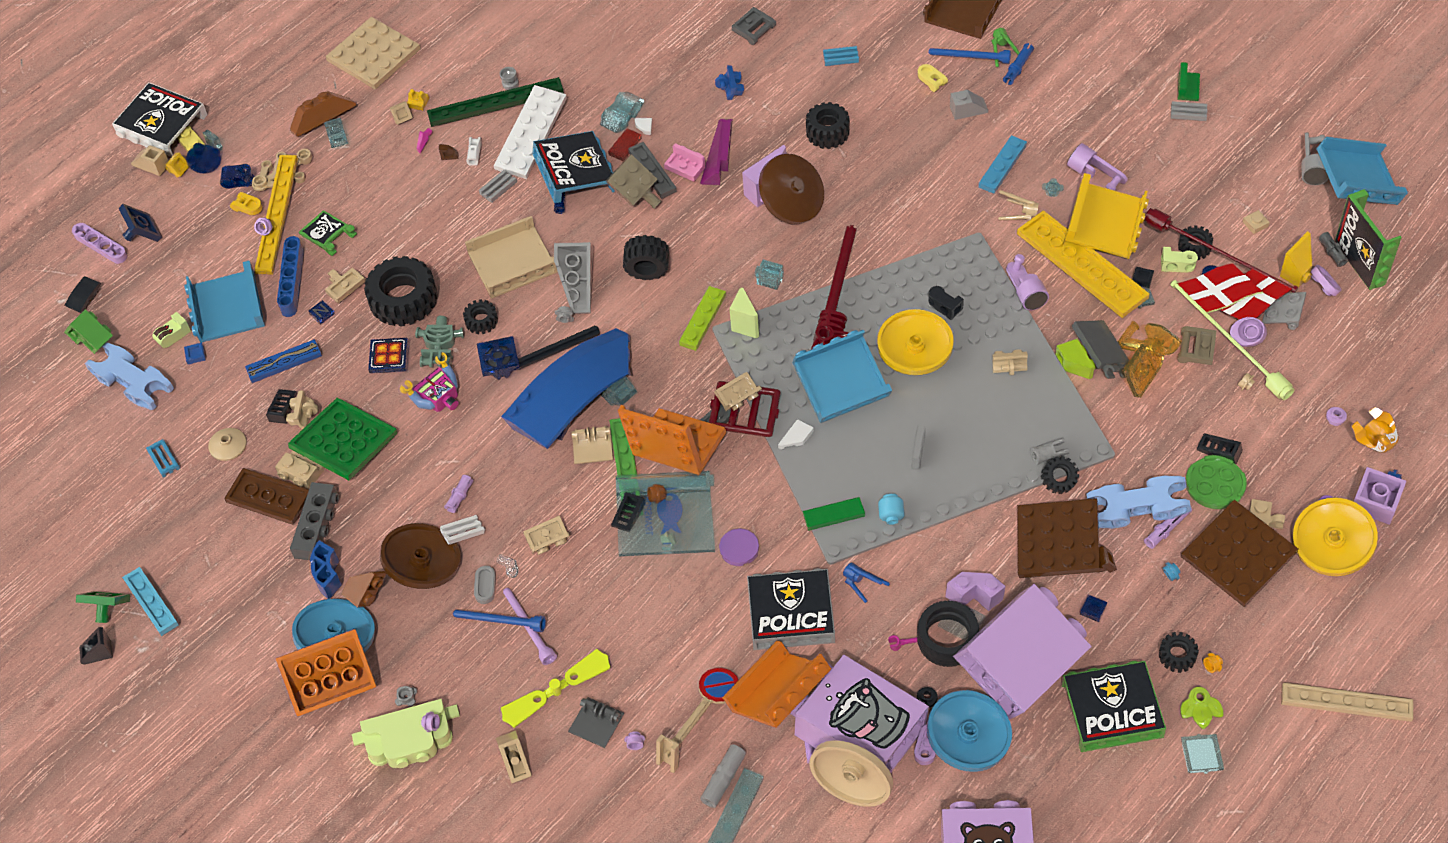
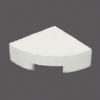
[635,118,652,135]

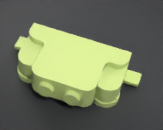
[352,699,460,768]

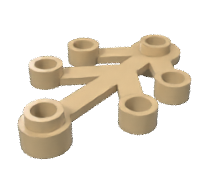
[252,149,312,191]

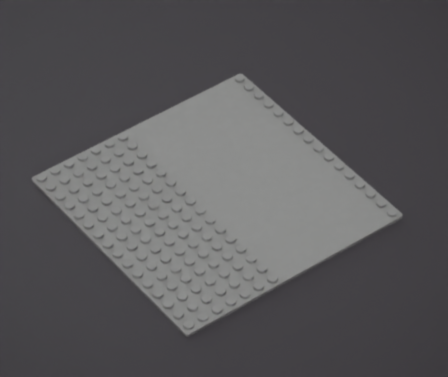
[712,233,1115,565]

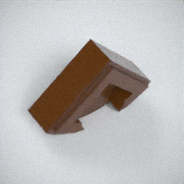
[439,144,459,160]

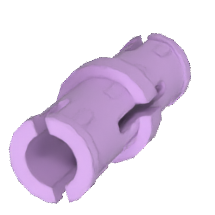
[444,475,473,513]

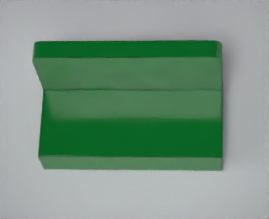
[1177,62,1200,101]

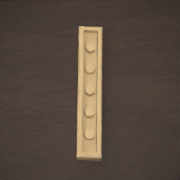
[1281,683,1413,722]

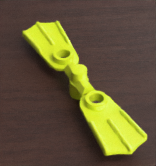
[501,649,610,728]

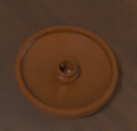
[759,154,824,224]
[380,523,460,589]

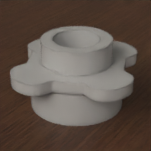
[555,306,574,323]
[395,686,417,707]

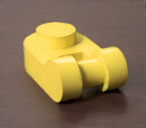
[918,64,948,92]

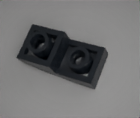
[64,276,101,313]

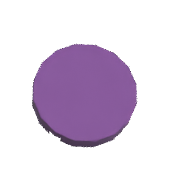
[719,528,759,566]

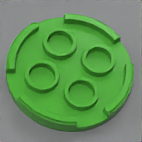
[1186,455,1247,509]

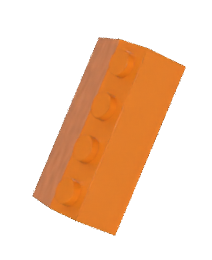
[275,629,376,717]

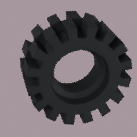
[1178,225,1213,260]
[463,299,498,335]
[1041,456,1079,494]
[1159,632,1199,673]

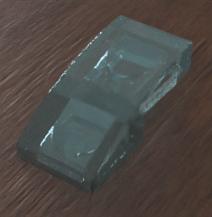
[324,118,348,148]

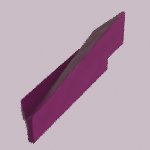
[700,119,733,185]

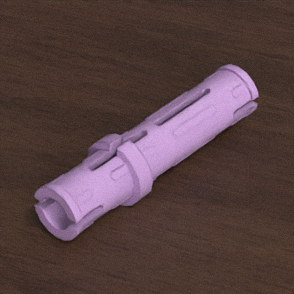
[1144,507,1192,549]

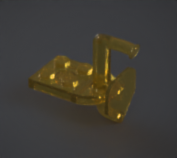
[1118,321,1182,398]

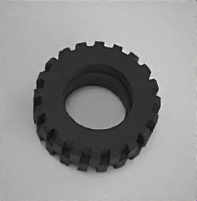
[364,256,438,326]

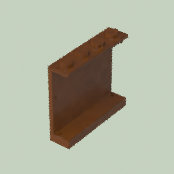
[923,0,1002,39]

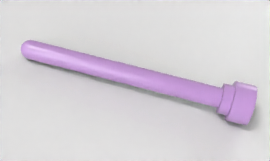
[503,588,557,665]

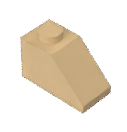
[496,731,531,783]

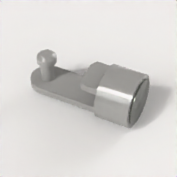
[1301,132,1329,185]

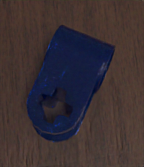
[220,164,255,189]

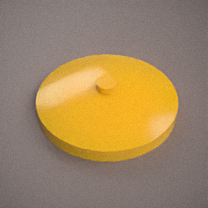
[877,309,954,375]
[1293,498,1378,576]

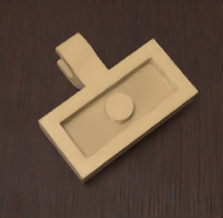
[325,268,365,303]
[1250,499,1285,529]

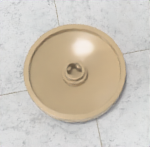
[809,740,893,807]

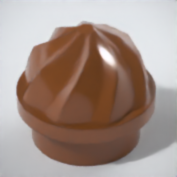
[647,484,667,504]

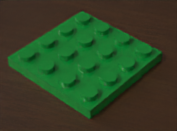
[288,398,397,481]

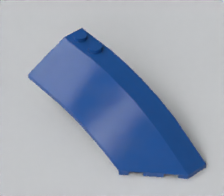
[501,328,630,449]

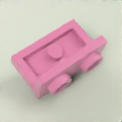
[664,144,705,182]

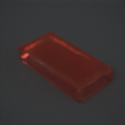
[608,128,642,161]

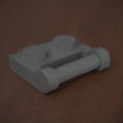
[732,7,776,45]

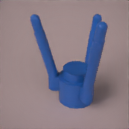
[843,562,890,603]

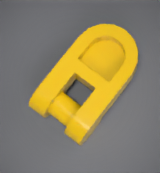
[230,192,262,215]

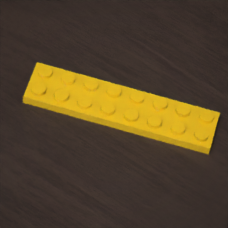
[1017,210,1150,318]

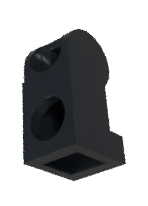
[928,286,964,320]

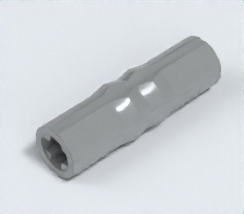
[700,745,746,808]

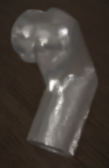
[496,554,519,578]

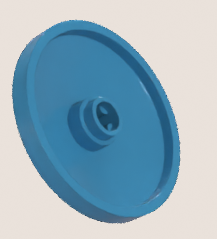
[292,599,375,653]
[927,690,1012,772]

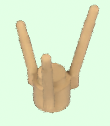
[998,190,1039,220]

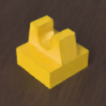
[407,89,430,111]
[165,152,190,177]

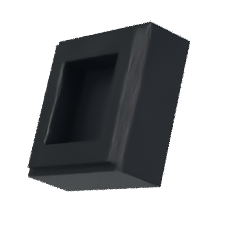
[1132,267,1154,288]

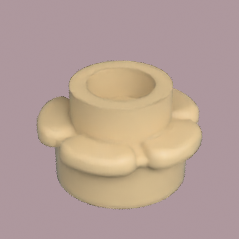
[1237,373,1255,390]

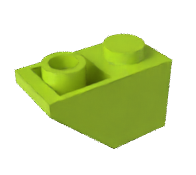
[1056,338,1095,379]

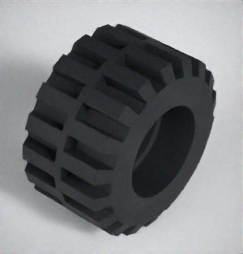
[806,102,850,149]
[623,235,669,280]

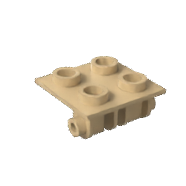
[571,426,613,464]

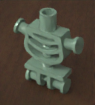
[415,316,464,368]

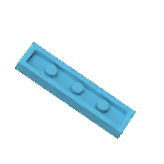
[122,567,179,636]

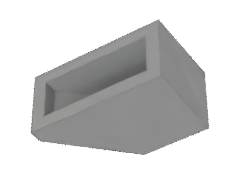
[950,90,988,120]

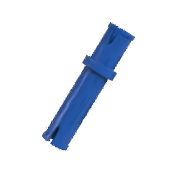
[1003,43,1034,85]

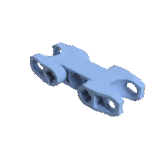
[85,343,174,410]
[1086,476,1191,529]

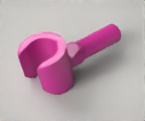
[888,635,917,651]

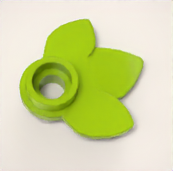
[1180,687,1223,729]

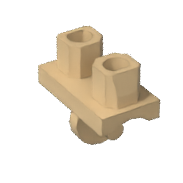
[992,349,1028,375]
[286,390,318,429]

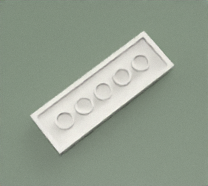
[494,85,567,179]

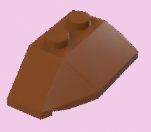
[290,91,356,137]

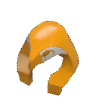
[1351,407,1399,453]

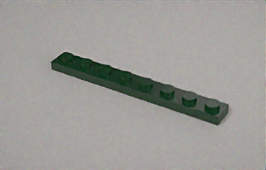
[427,77,564,127]

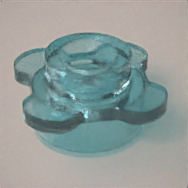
[1042,178,1064,197]

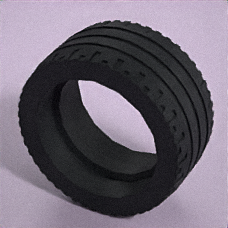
[917,600,980,667]

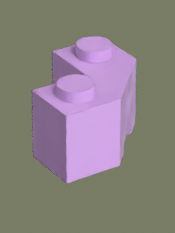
[945,572,1006,611]

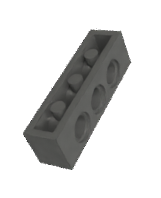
[290,482,339,561]

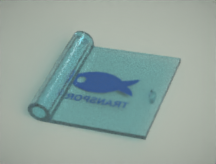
[615,471,715,557]

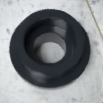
[917,687,938,708]

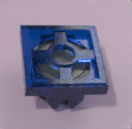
[477,336,520,380]

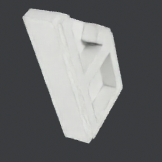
[778,419,814,449]

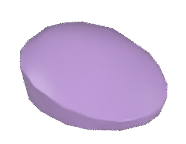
[1230,317,1267,347]

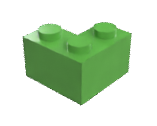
[64,309,113,354]

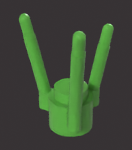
[991,28,1020,67]

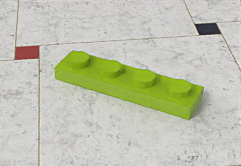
[679,286,726,351]

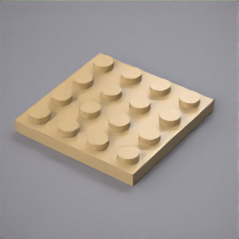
[326,17,421,89]

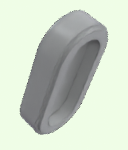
[474,566,496,604]

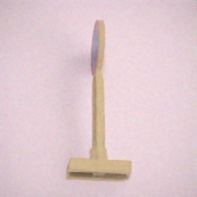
[656,668,739,773]

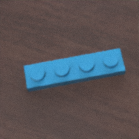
[978,135,1027,194]

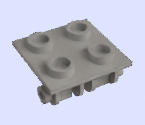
[1262,292,1306,330]

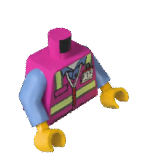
[400,352,459,412]

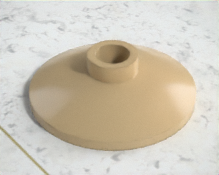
[208,428,247,461]

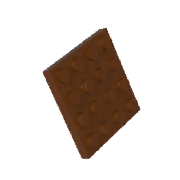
[1017,498,1100,578]
[1181,499,1299,607]

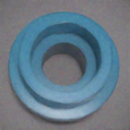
[1162,562,1181,581]

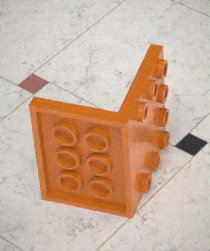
[618,405,726,475]

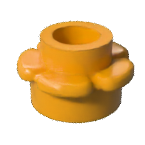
[1203,653,1223,673]

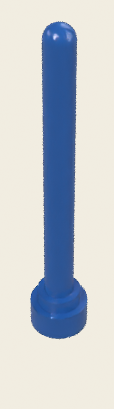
[928,48,1011,64]
[453,610,546,632]

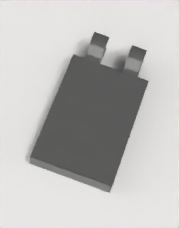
[1072,320,1135,379]

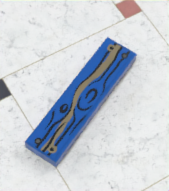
[245,339,322,383]

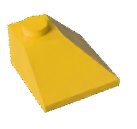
[1280,231,1312,288]

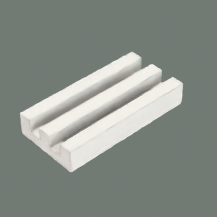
[440,515,485,545]

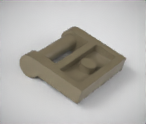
[1177,326,1217,365]

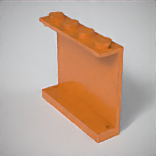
[722,641,831,728]

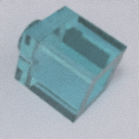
[754,259,784,290]

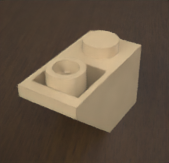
[131,145,168,176]

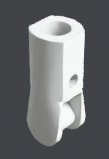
[466,137,482,165]

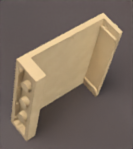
[465,216,558,299]

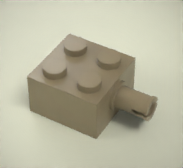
[605,154,661,209]

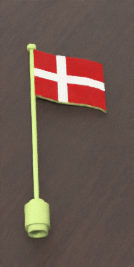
[1170,263,1294,400]

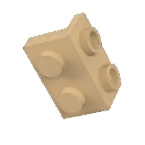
[714,372,762,411]
[523,516,570,555]

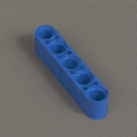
[277,236,304,317]

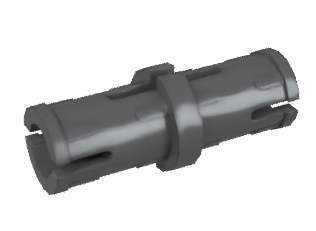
[1319,232,1348,267]

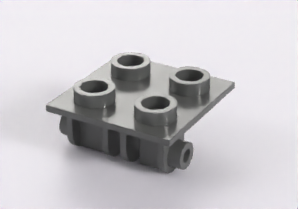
[568,697,624,748]

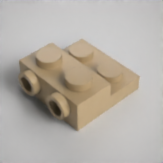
[275,450,326,489]

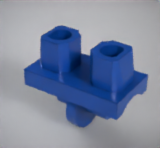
[715,65,744,100]

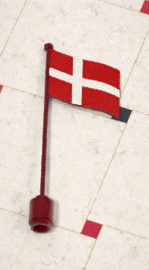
[1144,208,1298,320]

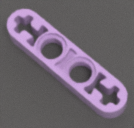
[72,223,127,264]

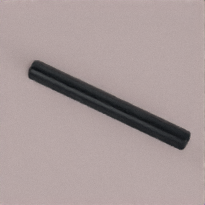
[513,325,600,370]

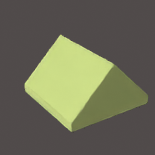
[730,288,759,338]

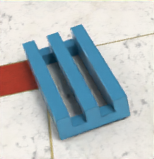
[823,46,859,66]
[146,439,180,478]

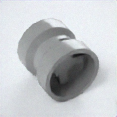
[499,67,519,90]

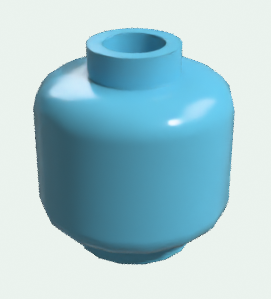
[878,494,905,525]

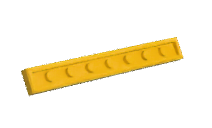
[254,155,298,275]

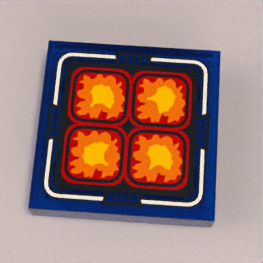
[368,337,408,373]

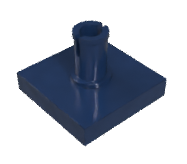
[118,204,162,242]

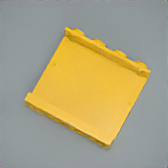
[1065,173,1149,259]

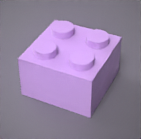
[1354,467,1406,525]

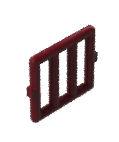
[709,381,781,437]

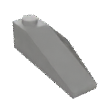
[554,242,593,314]

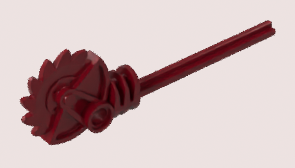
[811,225,857,350]

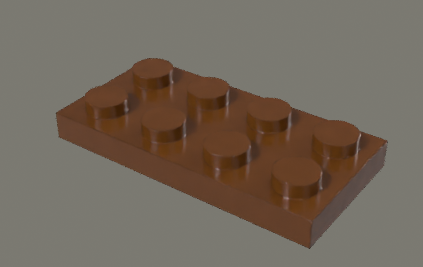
[224,468,309,525]

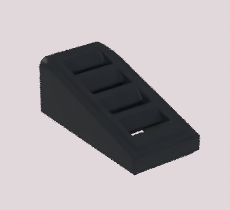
[266,389,297,424]
[1197,433,1243,464]
[611,492,645,532]

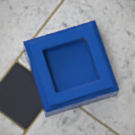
[184,342,206,365]

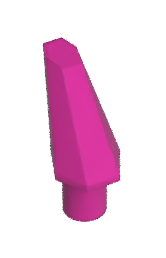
[416,128,433,153]

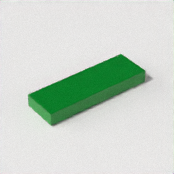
[802,497,865,531]

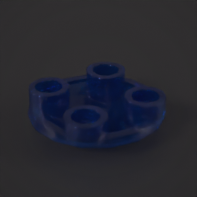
[186,143,221,174]

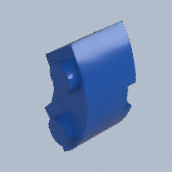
[310,540,342,599]

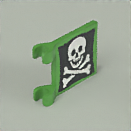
[298,210,357,256]

